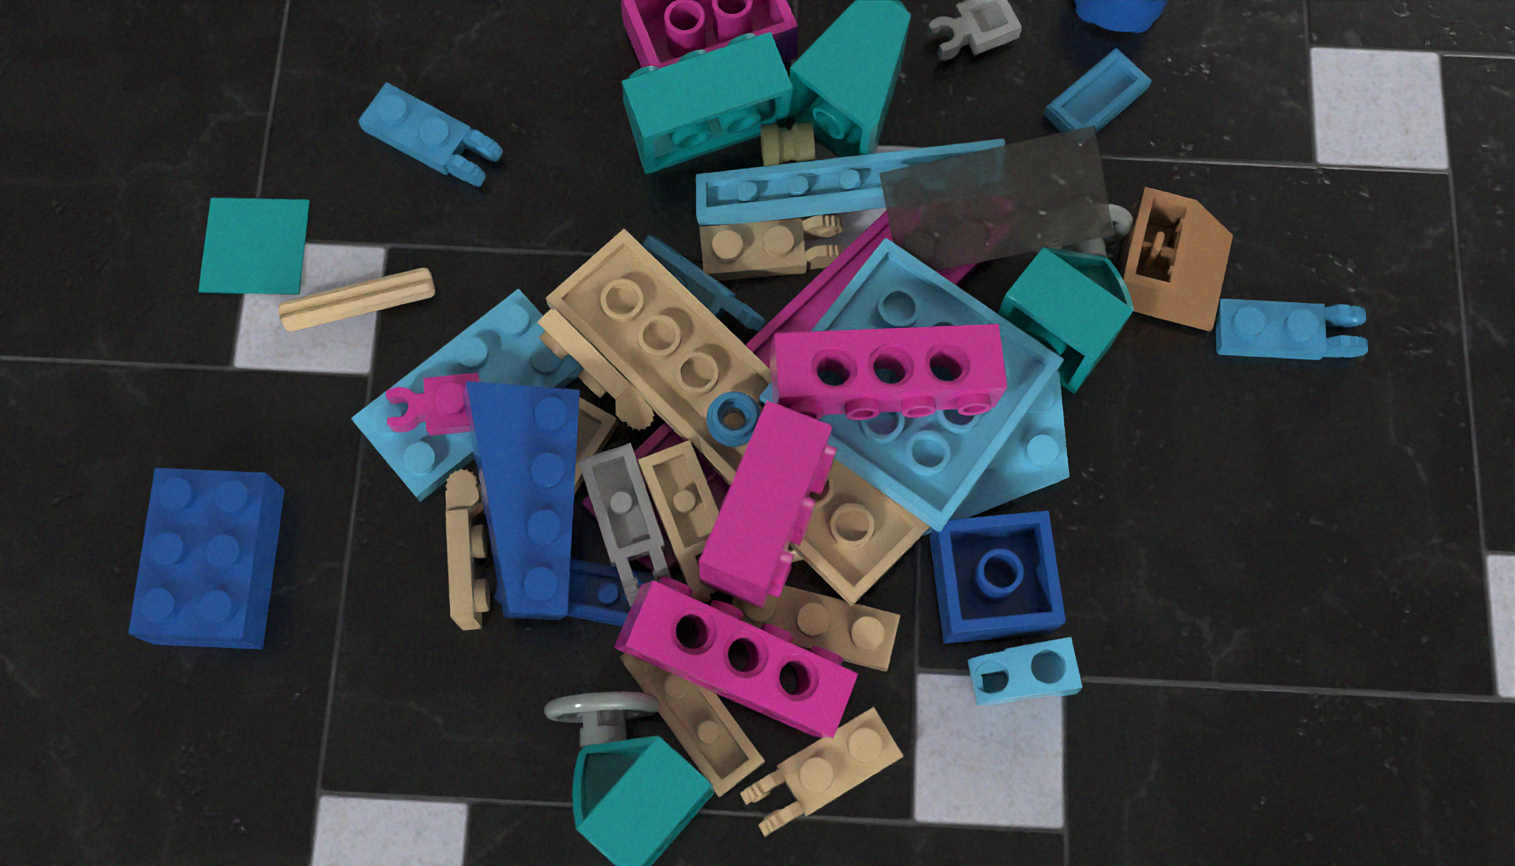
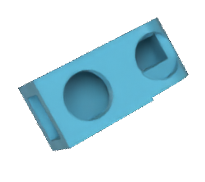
[968,637,1082,706]

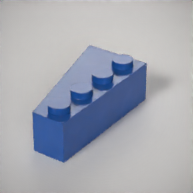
[463,381,580,620]

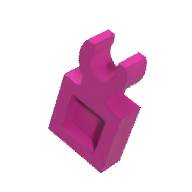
[386,372,481,436]

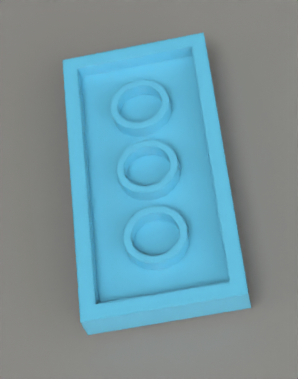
[351,289,584,502]

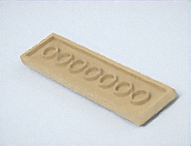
[546,229,930,607]

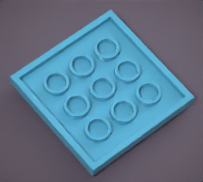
[758,237,1064,532]

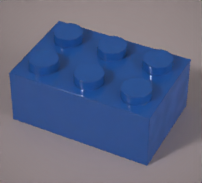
[128,468,285,649]

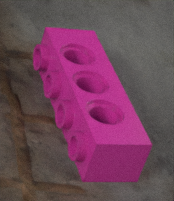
[769,324,1007,420]
[614,577,858,738]

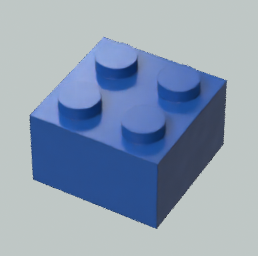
[930,511,1066,644]

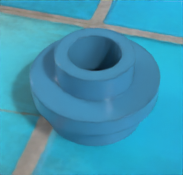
[706,391,761,447]

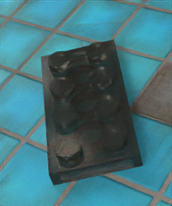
[879,126,1115,271]

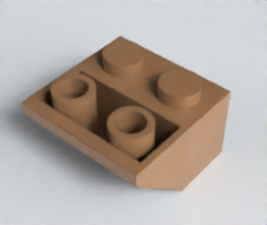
[1117,187,1233,331]

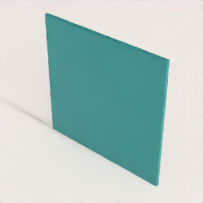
[198,198,310,295]

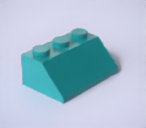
[622,32,793,174]

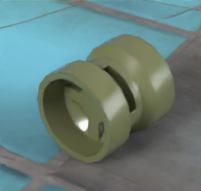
[760,121,815,167]

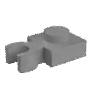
[926,0,1022,60]

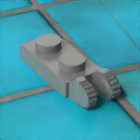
[578,443,671,607]

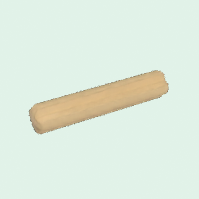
[278,267,435,332]

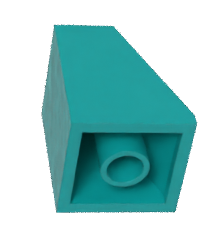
[788,0,911,158]

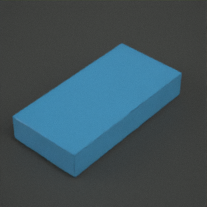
[1044,48,1152,148]

